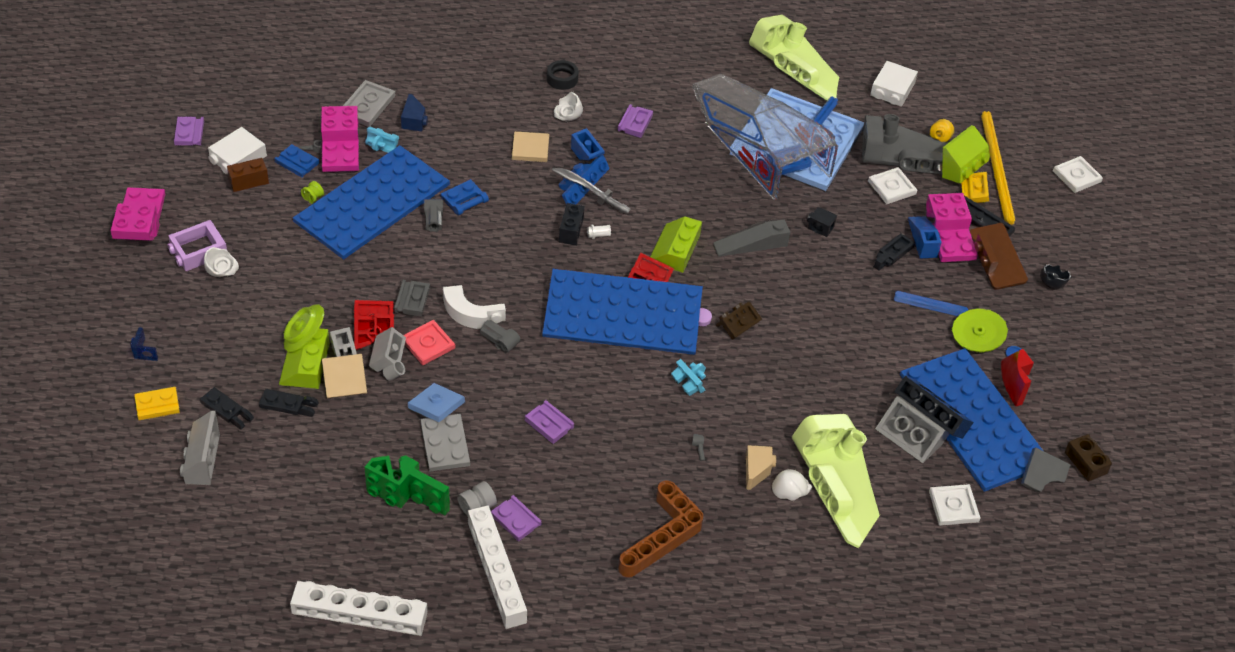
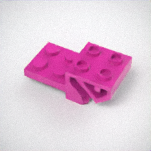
[321,106,359,172]
[111,187,165,240]
[926,193,978,262]

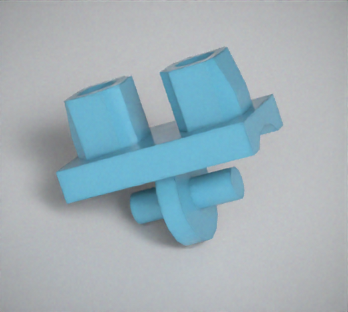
[365,127,399,153]
[671,359,706,396]

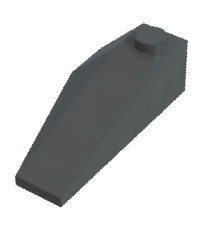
[713,219,790,257]

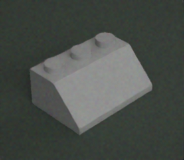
[875,396,950,463]
[180,411,220,485]

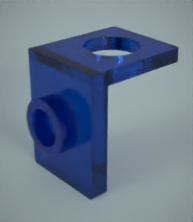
[131,327,158,361]

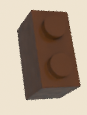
[227,158,269,192]

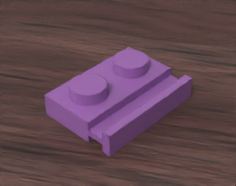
[618,104,653,138]
[174,117,204,145]
[525,400,574,444]
[491,495,541,542]

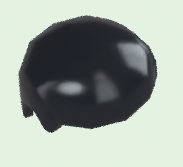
[1040,265,1071,289]

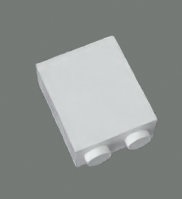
[871,61,918,107]
[208,127,267,174]

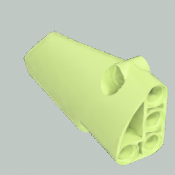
[749,15,839,100]
[792,414,880,548]

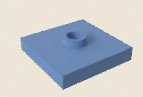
[408,383,465,422]

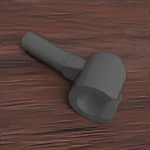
[298,140,322,153]
[692,434,705,461]

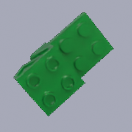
[365,455,450,515]

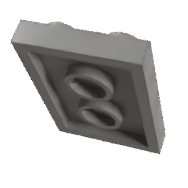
[343,80,395,127]
[421,414,470,472]

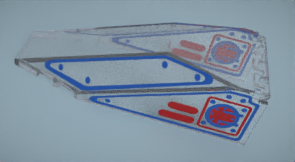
[692,73,838,200]

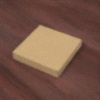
[512,132,549,162]
[322,354,367,399]

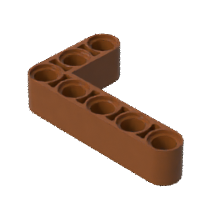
[619,480,704,577]

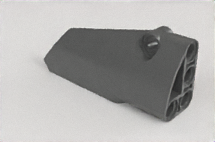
[862,114,980,174]

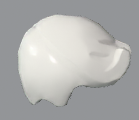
[554,92,583,121]
[204,247,239,277]
[772,469,812,501]

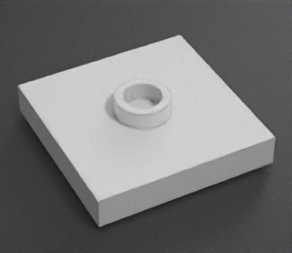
[1053,156,1103,193]
[868,167,917,204]
[929,484,980,526]

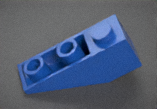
[908,216,942,258]

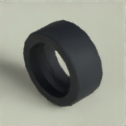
[546,60,579,90]

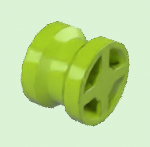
[301,181,324,204]

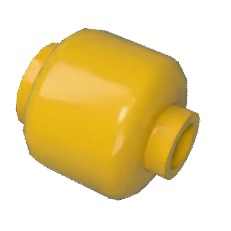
[930,119,954,142]

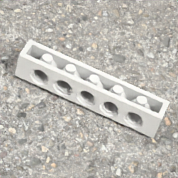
[468,506,527,629]
[290,581,427,636]

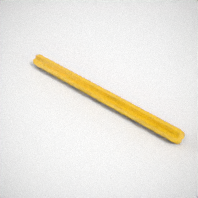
[981,111,1015,225]

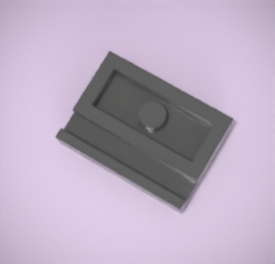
[394,280,430,317]

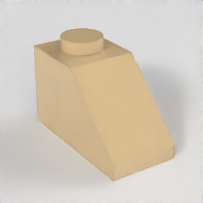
[746,445,776,490]

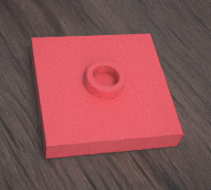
[404,320,455,365]

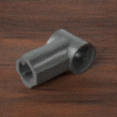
[424,199,443,232]
[480,320,521,354]

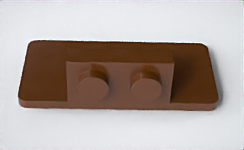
[970,223,1028,290]

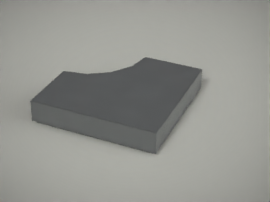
[1021,447,1071,493]

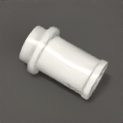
[587,225,611,239]

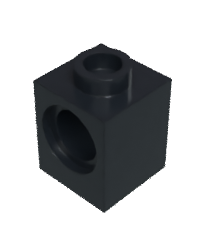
[807,207,837,237]

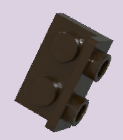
[715,301,762,340]

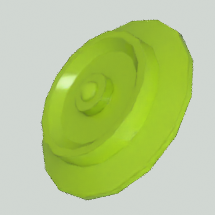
[284,304,324,353]
[952,309,1008,352]

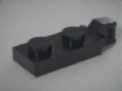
[873,233,915,271]

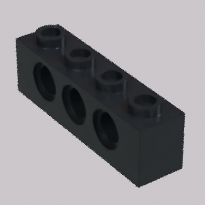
[894,376,974,439]

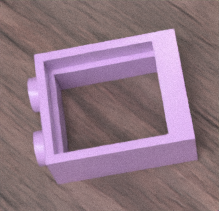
[167,220,227,271]

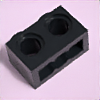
[559,203,585,246]

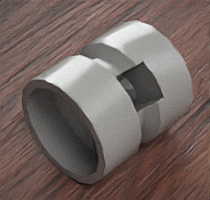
[458,481,497,516]

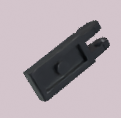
[200,387,254,430]
[259,388,319,417]

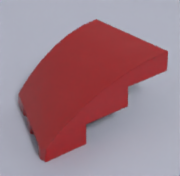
[628,253,674,282]
[354,300,394,350]
[1001,349,1034,407]

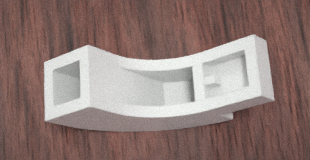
[443,285,506,329]

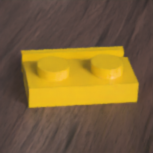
[962,172,989,203]
[135,387,180,420]

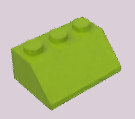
[942,125,990,183]
[651,217,702,273]
[279,328,330,389]

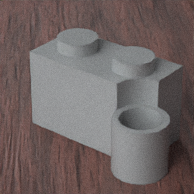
[369,327,406,381]

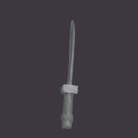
[552,168,630,214]

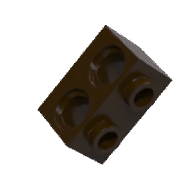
[1065,434,1112,482]

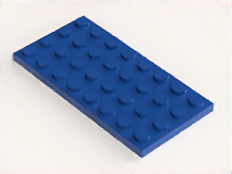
[293,145,450,260]
[543,269,703,355]
[900,348,1043,492]

